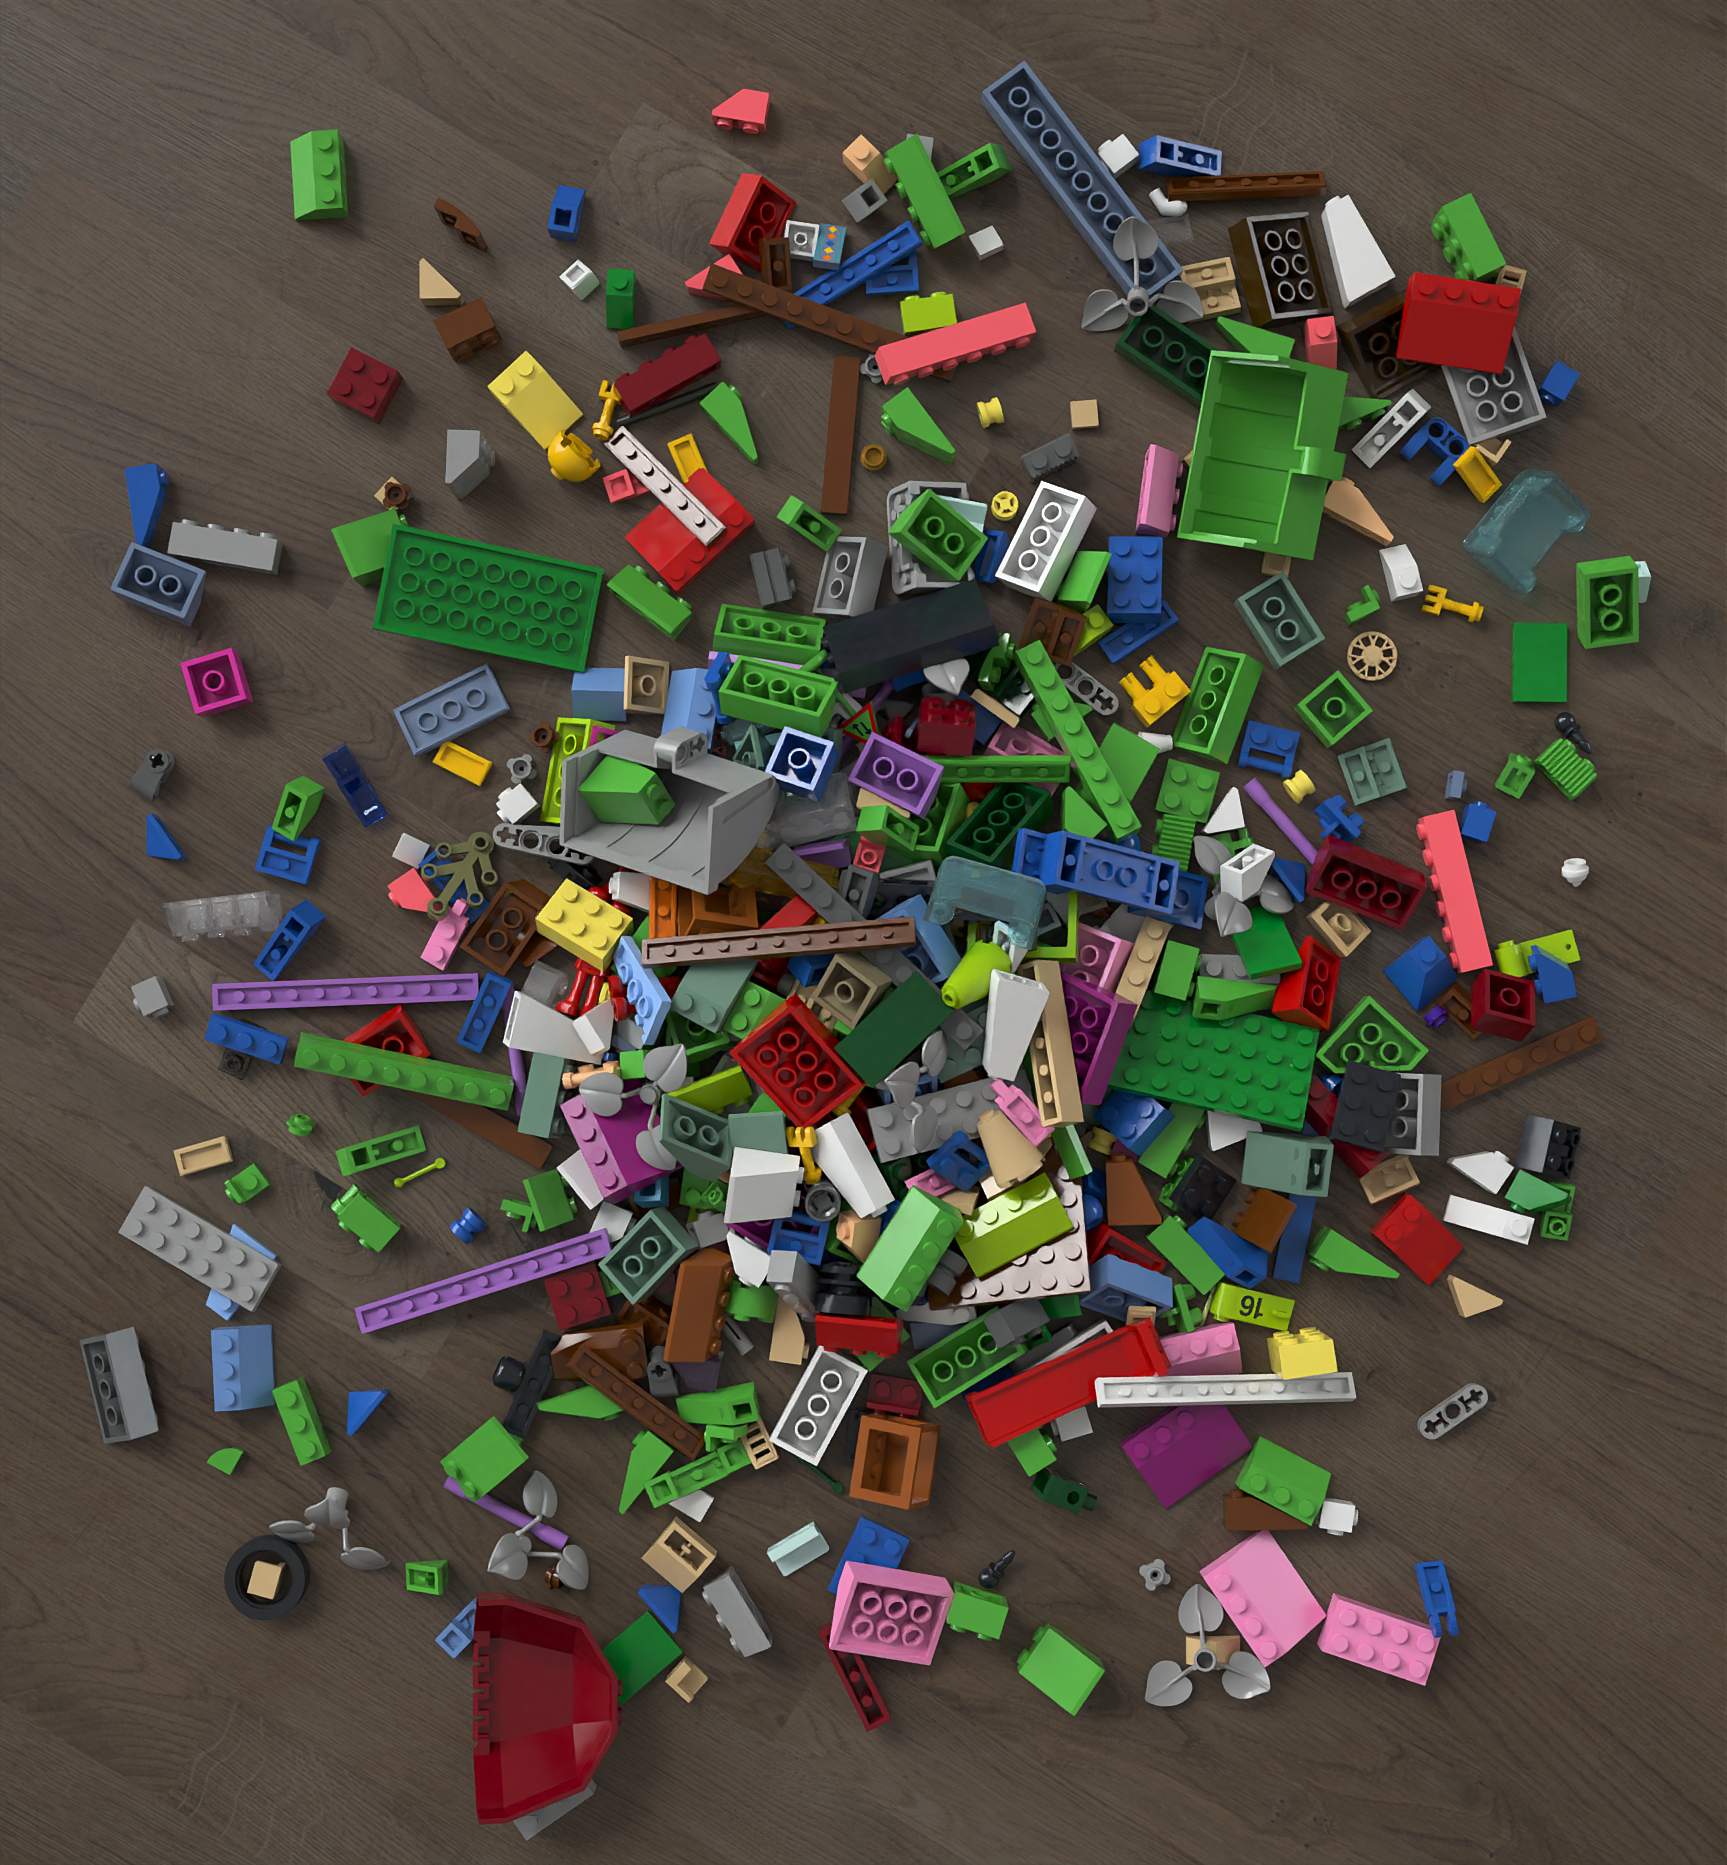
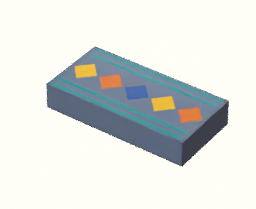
[813,223,847,271]

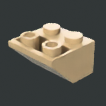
[642,1516,717,1593]

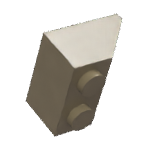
[811,951,893,1030]

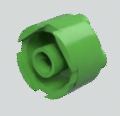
[724,1274,779,1323]

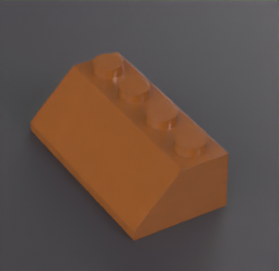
[663,1246,735,1362]

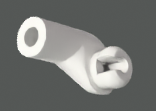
[1149,188,1187,217]

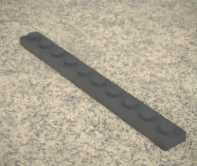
[765,843,984,1050]

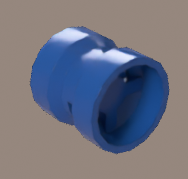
[449,1207,487,1244]

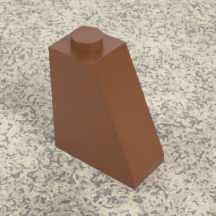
[1105,1152,1162,1226]

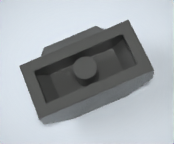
[836,864,878,919]

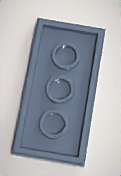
[393,663,511,758]

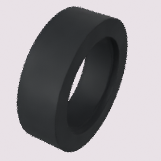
[224,1535,310,1620]

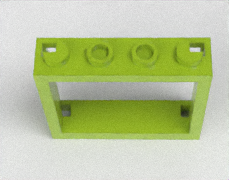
[967,863,1080,964]

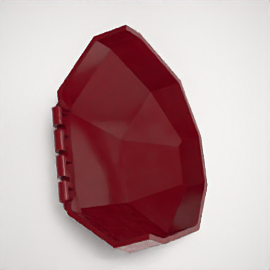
[473,1592,622,1825]

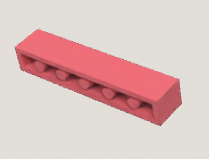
[874,302,1036,386]
[1416,810,1493,973]

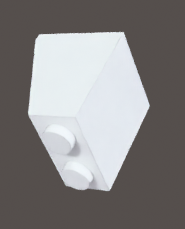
[724,1147,804,1223]
[557,1150,605,1210]

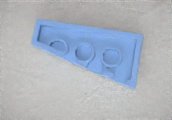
[613,936,672,1045]

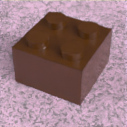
[433,298,502,362]

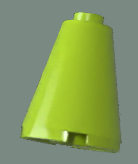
[941,940,1015,1009]

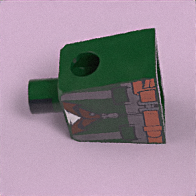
[1030,1466,1097,1514]

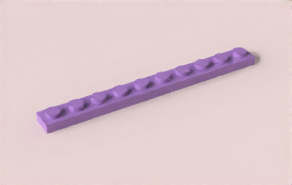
[212,973,480,1011]
[355,1228,613,1334]

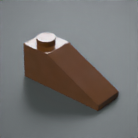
[1223,1489,1308,1531]

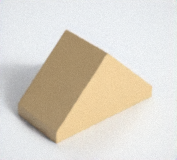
[419,258,465,306]
[1447,1275,1503,1318]
[1186,1636,1240,1670]

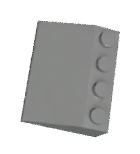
[1441,326,1547,446]

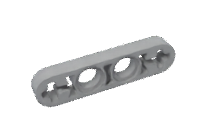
[1054,662,1119,717]
[493,823,595,866]

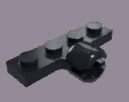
[492,1329,562,1439]

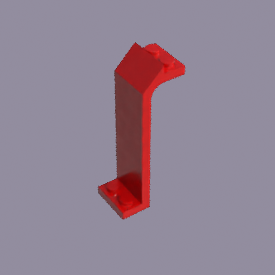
[965,1317,1172,1448]

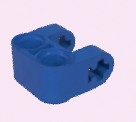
[1399,418,1469,487]

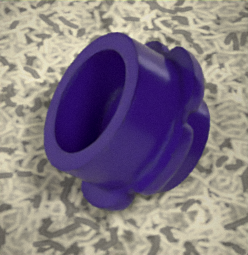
[1423,1005,1448,1029]

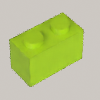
[900,292,957,338]

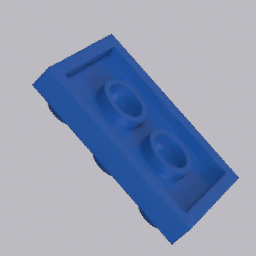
[827,1515,910,1595]

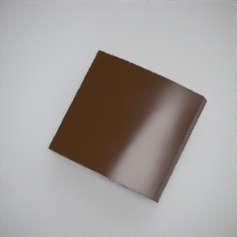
[434,198,488,252]
[1018,597,1087,667]

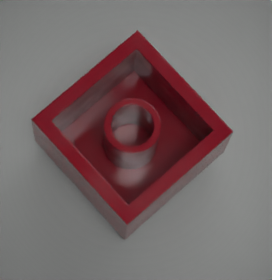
[327,347,403,424]
[917,696,976,756]
[1471,968,1535,1042]
[543,1260,614,1331]

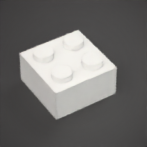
[784,220,820,261]

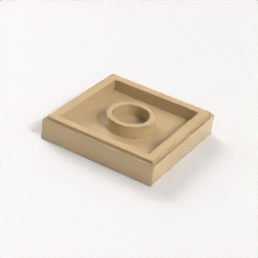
[971,689,1021,728]

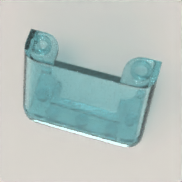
[1463,468,1591,595]
[924,856,1047,950]

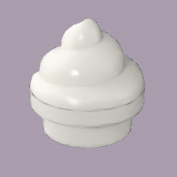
[1562,858,1589,887]

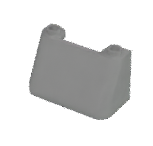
[887,481,975,594]

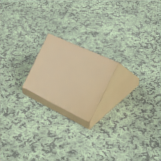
[624,656,669,715]
[1305,900,1371,958]

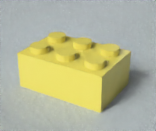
[536,878,634,972]
[1267,1327,1338,1380]

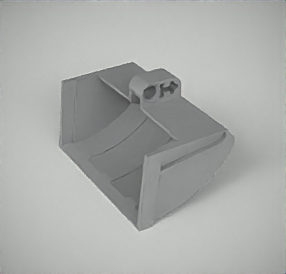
[559,727,779,895]

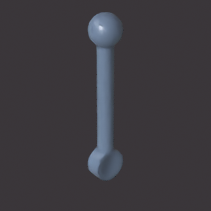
[904,709,920,739]

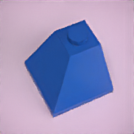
[1382,936,1458,1012]

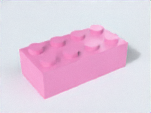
[1317,1593,1441,1686]

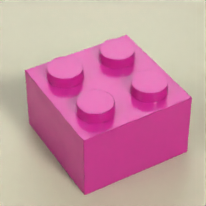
[180,648,253,718]

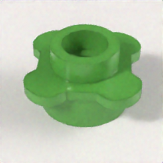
[286,1114,316,1136]

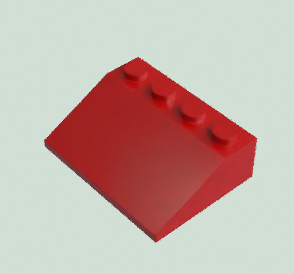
[1396,272,1521,375]
[624,468,755,595]
[729,993,865,1129]

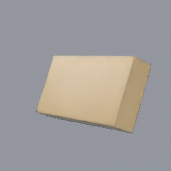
[174,1136,234,1176]

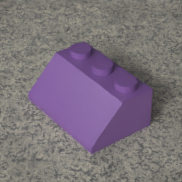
[848,732,944,820]

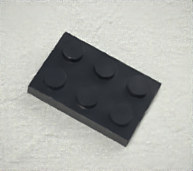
[1328,1060,1401,1153]

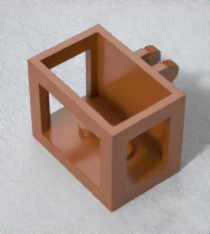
[677,862,758,936]
[849,1413,941,1510]

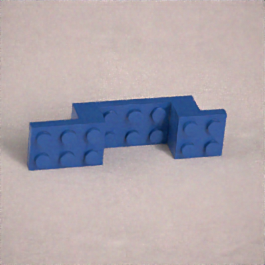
[1010,828,1209,930]

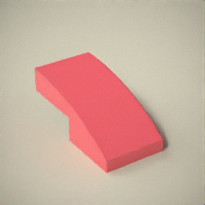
[603,469,651,503]

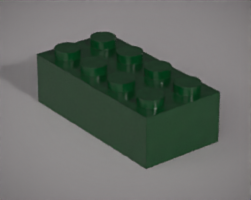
[1114,304,1220,410]
[946,782,1053,884]

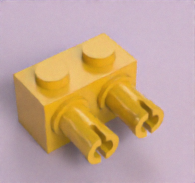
[1119,655,1191,728]

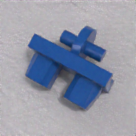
[1313,795,1364,843]

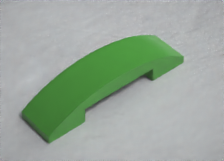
[643,1438,752,1509]

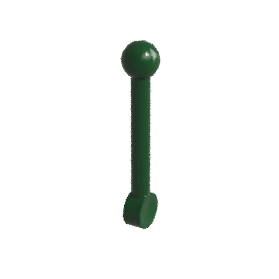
[797,1456,843,1493]

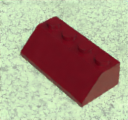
[1306,834,1427,931]

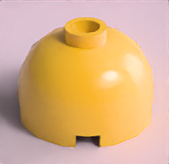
[547,429,601,482]

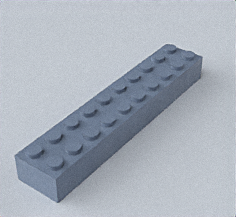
[981,60,1183,299]

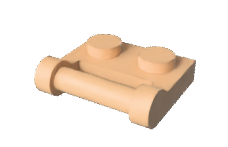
[562,1061,621,1089]

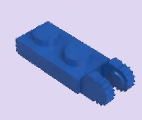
[1414,1560,1458,1638]

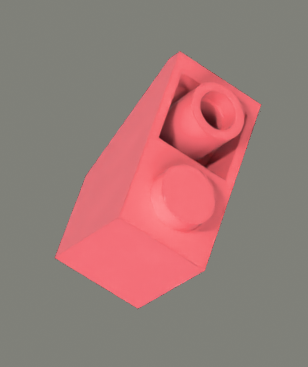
[712,89,770,134]

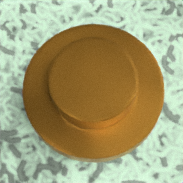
[860,444,887,471]

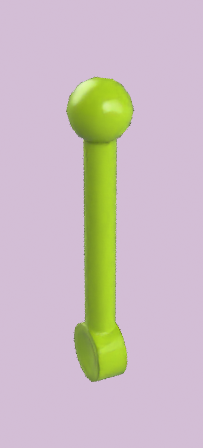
[394,1158,446,1188]

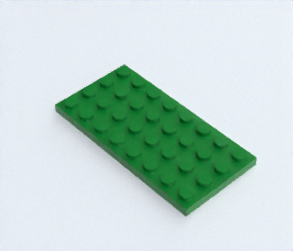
[372,524,603,672]
[1107,990,1320,1132]

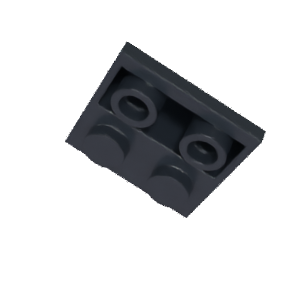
[1515,1114,1581,1180]

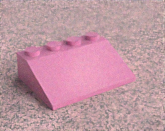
[1199,1530,1327,1667]
[829,1561,954,1665]

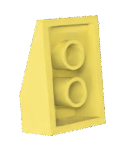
[487,351,584,451]

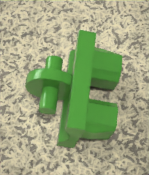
[1157,1284,1204,1333]

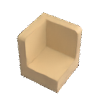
[1474,438,1511,469]
[247,1561,287,1599]
[665,1656,708,1703]

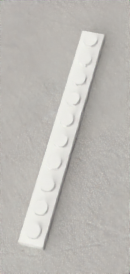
[1094,1372,1356,1408]

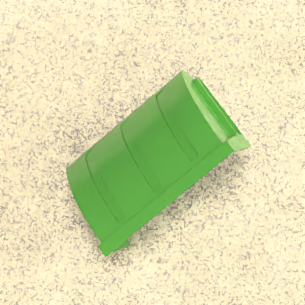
[1177,350,1348,560]

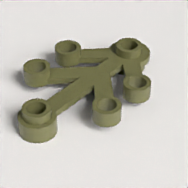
[421,832,498,921]

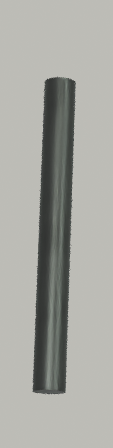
[616,382,717,428]

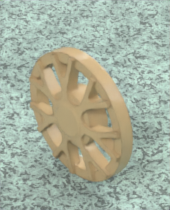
[1347,631,1397,681]

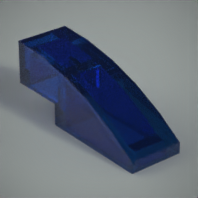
[322,742,388,828]

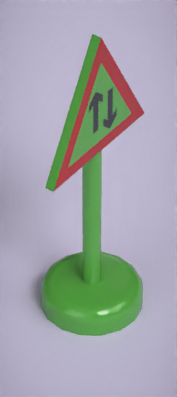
[799,649,879,744]

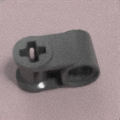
[129,749,175,801]
[647,1346,680,1398]

